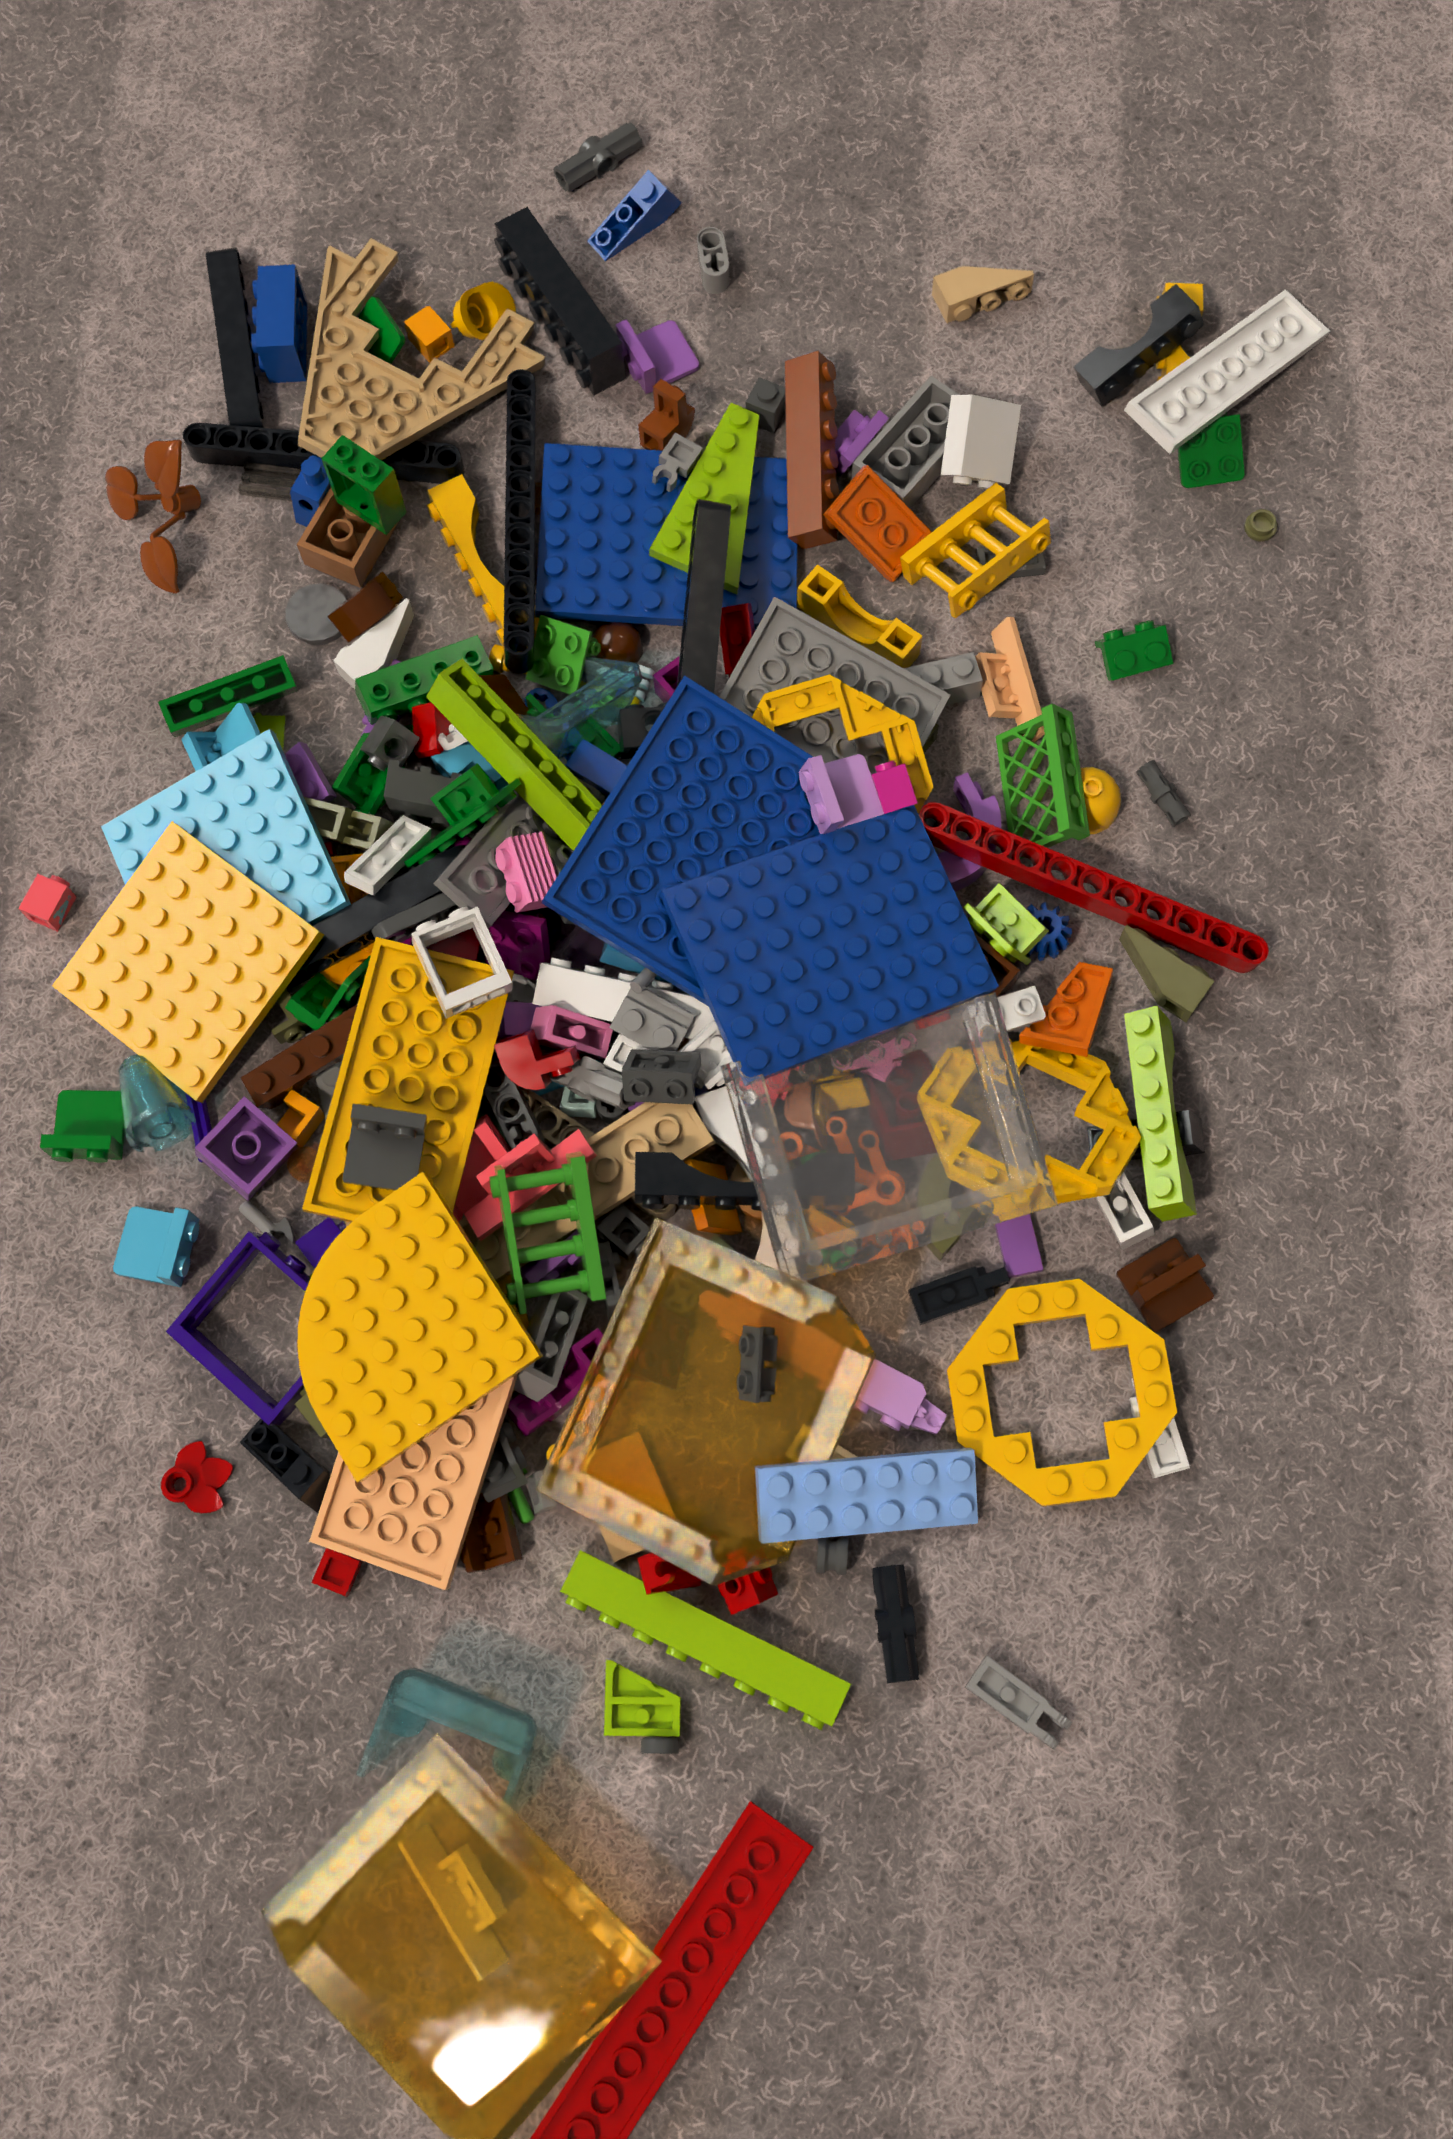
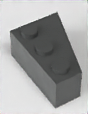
[384,759,496,833]

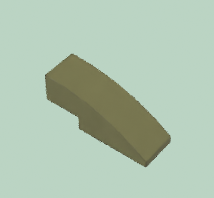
[304,797,394,851]

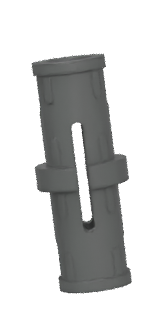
[1136,760,1191,827]

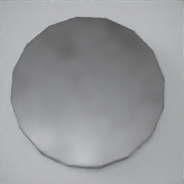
[285,583,346,646]

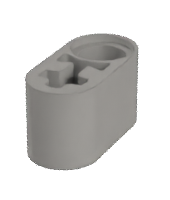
[697,227,730,294]

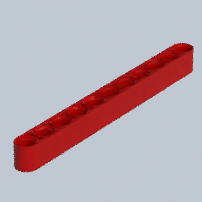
[919,802,1269,973]

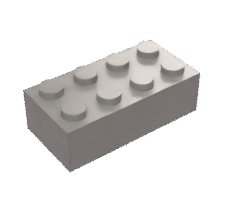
[852,376,960,509]

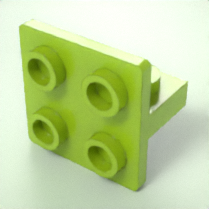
[963,883,1049,965]

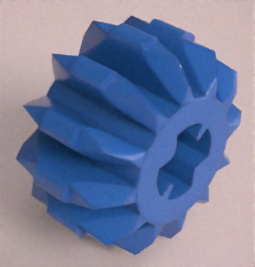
[1026,902,1072,962]

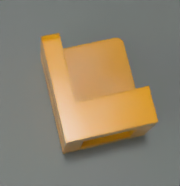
[404,306,455,363]
[277,1090,325,1149]

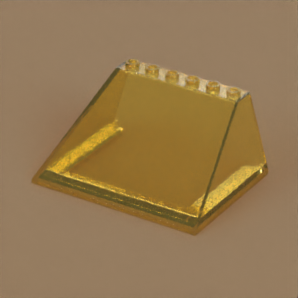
[535,1217,876,1585]
[261,1733,662,2139]

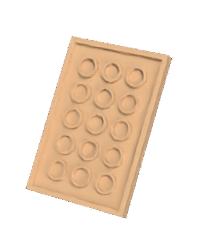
[309,1374,518,1590]

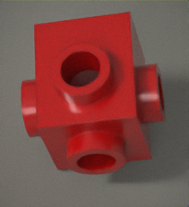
[714,1551,779,1615]

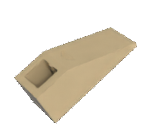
[932,266,1034,323]

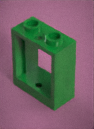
[321,435,407,535]

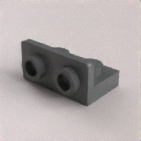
[622,1049,701,1104]
[481,1420,528,1502]

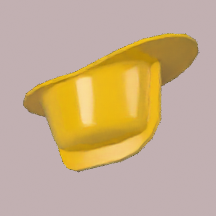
[450,281,516,340]

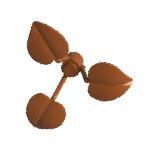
[105,440,201,593]

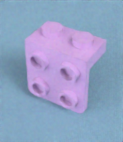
[798,754,884,834]

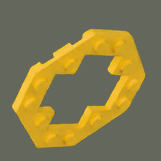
[751,674,933,814]
[916,1038,1142,1212]
[947,1279,1177,1507]

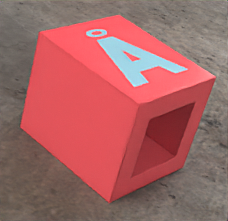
[18,874,77,932]

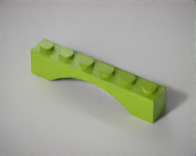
[1124,1006,1197,1222]

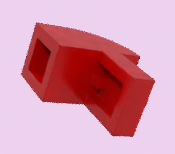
[494,1029,580,1090]

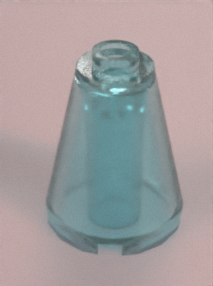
[118,1055,196,1152]

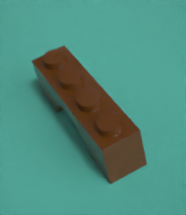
[241,1005,357,1109]

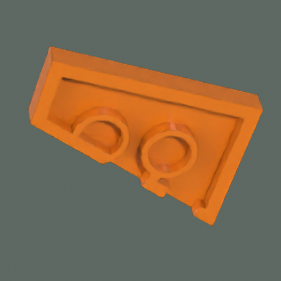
[1019,962,1113,1057]

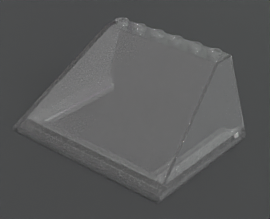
[721,992,1058,1287]

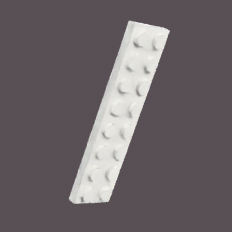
[1124,289,1330,454]

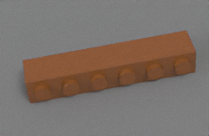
[785,351,839,549]

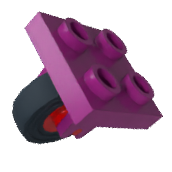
[483,907,560,980]

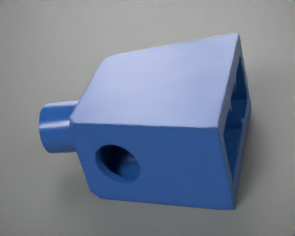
[290,455,331,527]

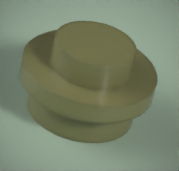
[1244,509,1277,542]

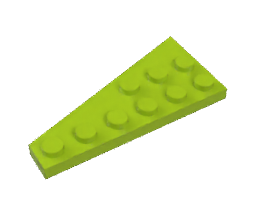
[649,402,759,595]

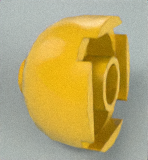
[1080,767,1121,834]

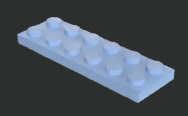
[755,1447,978,1544]

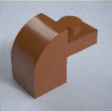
[638,379,695,451]

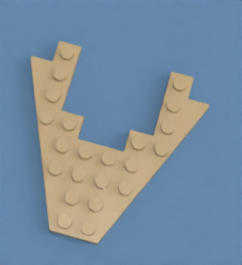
[298,239,545,460]

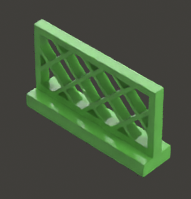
[996,704,1090,859]

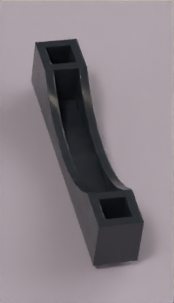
[635,1152,855,1212]

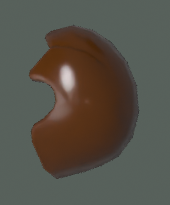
[593,622,643,671]

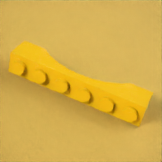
[426,474,540,653]

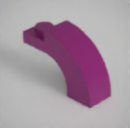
[506,1328,621,1437]

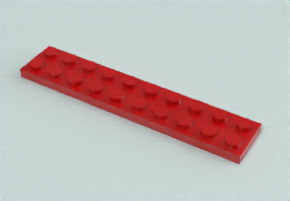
[530,1801,813,2139]

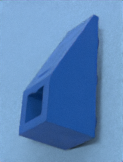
[587,169,682,261]

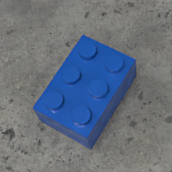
[251,264,308,383]

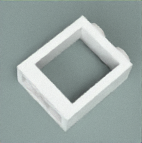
[411,906,512,1018]

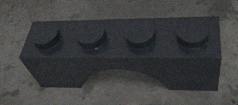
[1073,284,1204,407]

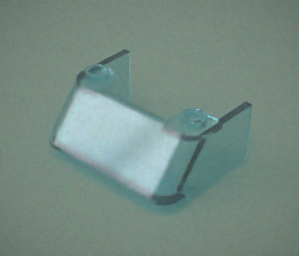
[515,657,642,760]
[356,1667,537,1834]

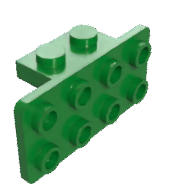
[404,763,522,867]

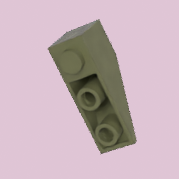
[1119,925,1214,1023]

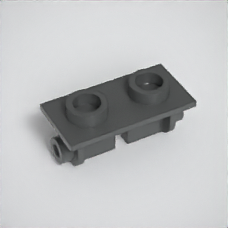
[736,1325,778,1403]

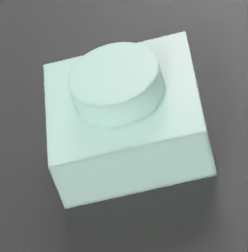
[560,1086,597,1118]

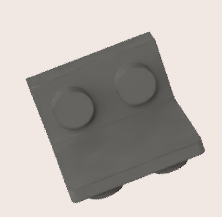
[343,1103,427,1191]

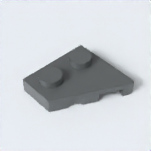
[598,1241,628,1320]

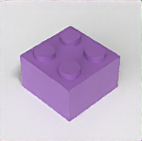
[195,1096,297,1201]

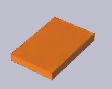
[823,465,932,582]

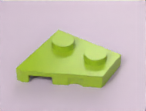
[604,1660,681,1737]

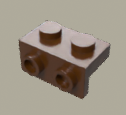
[460,1493,523,1573]

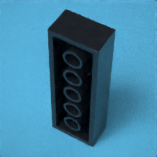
[494,207,626,396]

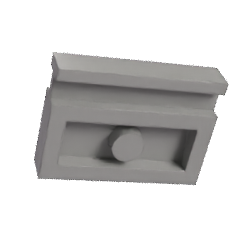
[609,988,696,1051]

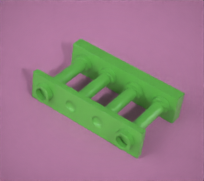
[489,1152,606,1314]

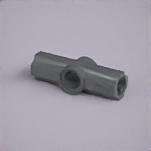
[553,122,642,192]

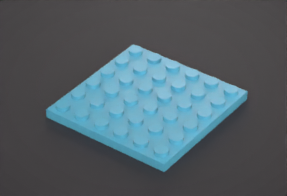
[101,729,351,926]

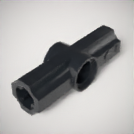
[872,1564,919,1683]

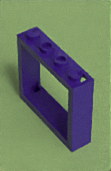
[166,1231,311,1426]

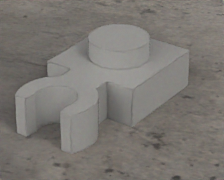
[652,433,703,492]

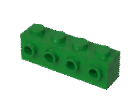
[355,635,493,725]

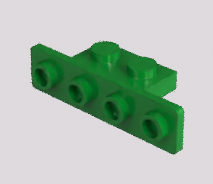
[332,725,414,815]

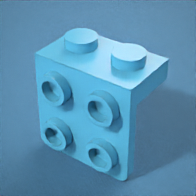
[181,703,261,771]
[113,1206,199,1287]

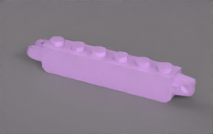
[698,1289,947,1435]

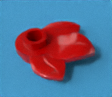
[161,1441,233,1514]

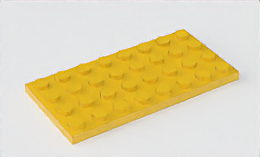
[302,937,514,1223]

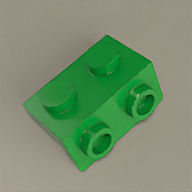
[1095,620,1173,681]

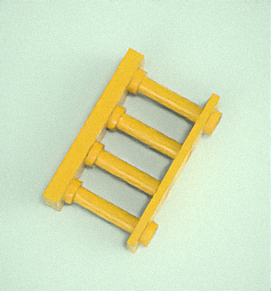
[900,483,1051,619]

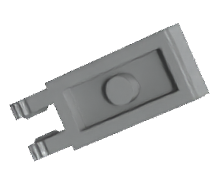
[965,1656,1072,1750]

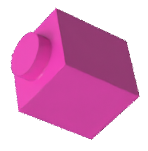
[871,760,917,814]

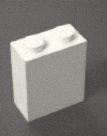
[941,395,1021,489]

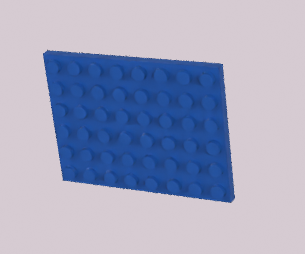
[535,443,797,630]
[542,675,820,1007]
[660,805,999,1087]

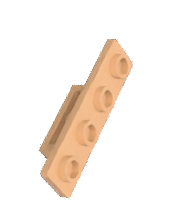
[975,617,1045,746]

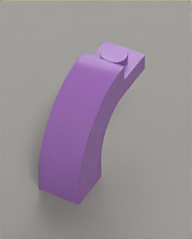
[937,772,1001,892]

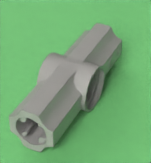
[544,1048,635,1110]

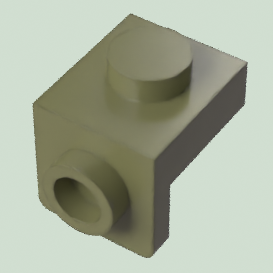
[271,988,310,1044]

